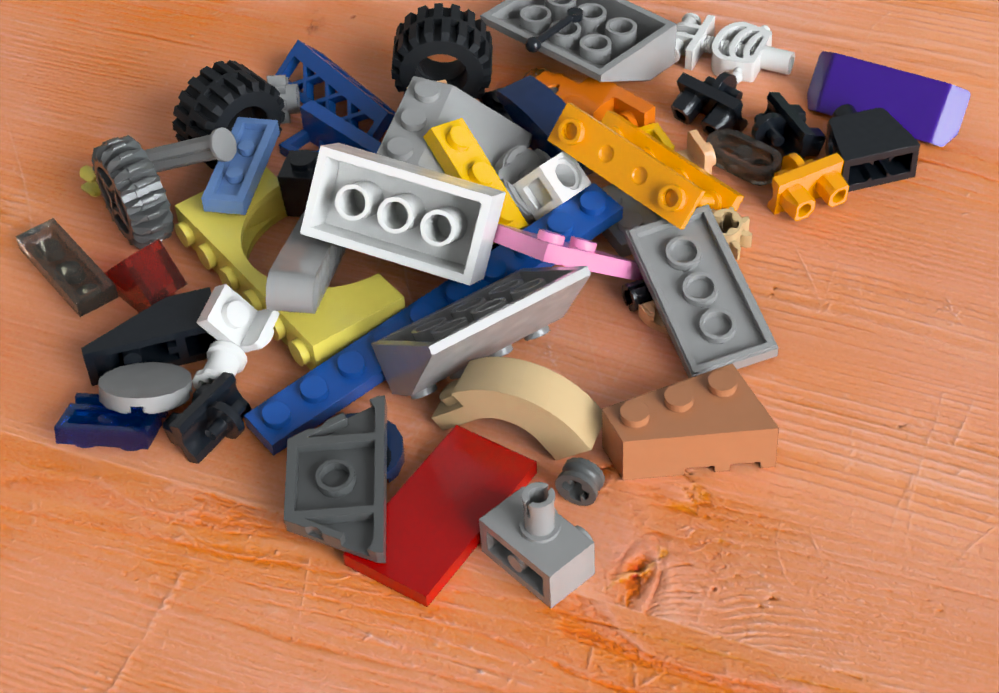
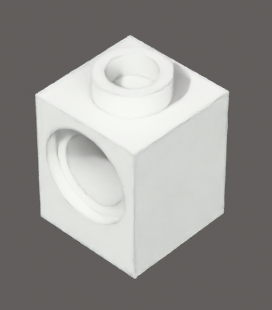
[513,151,592,221]

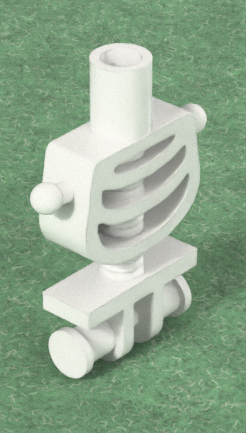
[674,13,795,84]

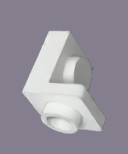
[196,284,280,353]

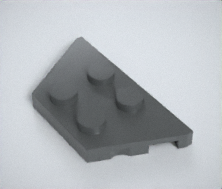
[284,395,387,563]

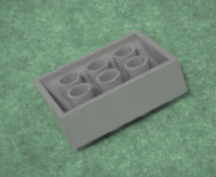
[480,0,677,82]
[376,76,532,174]
[371,266,591,400]

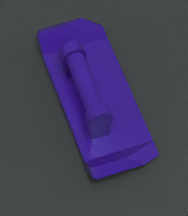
[807,51,971,147]

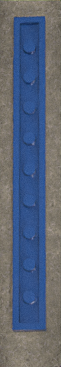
[244,183,623,456]

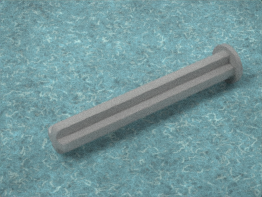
[145,127,237,172]

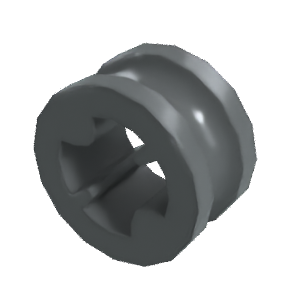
[555,458,605,506]

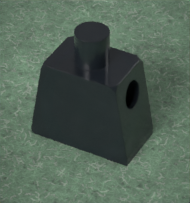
[825,104,920,192]

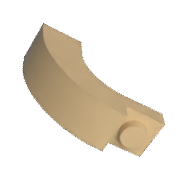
[431,357,602,460]

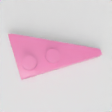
[493,224,643,281]

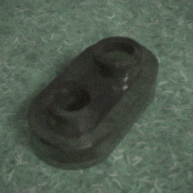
[706,129,782,186]

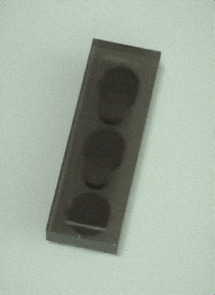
[16,218,118,317]

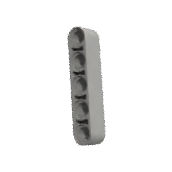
[266,212,346,314]

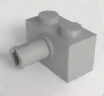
[479,482,595,608]

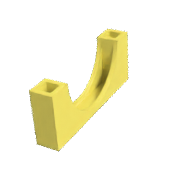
[175,167,406,370]

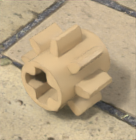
[711,207,752,260]

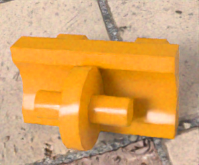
[767,153,849,221]

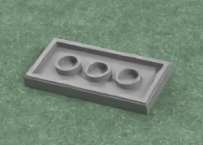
[625,204,779,378]

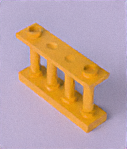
[547,102,745,230]

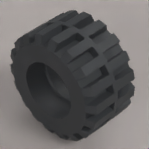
[391,3,493,100]
[172,60,285,169]

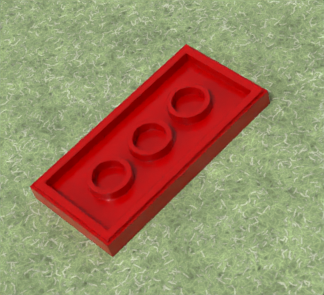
[343,425,537,607]

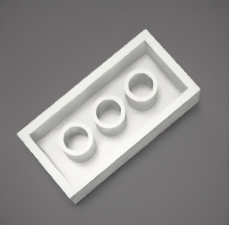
[300,143,506,286]

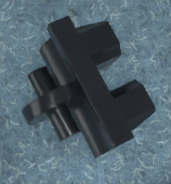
[671,72,748,141]
[751,92,826,160]
[163,372,252,464]

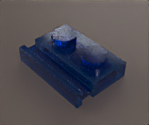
[54,393,168,451]

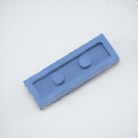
[201,117,280,215]

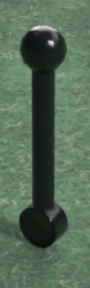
[525,7,583,53]

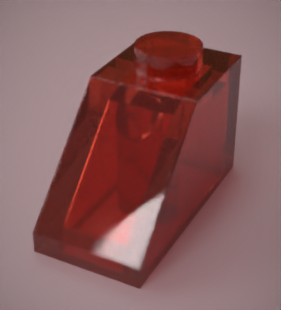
[100,239,187,313]

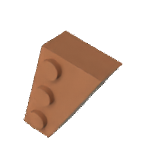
[602,363,779,480]

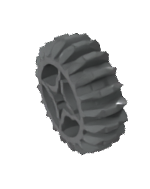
[91,135,174,249]

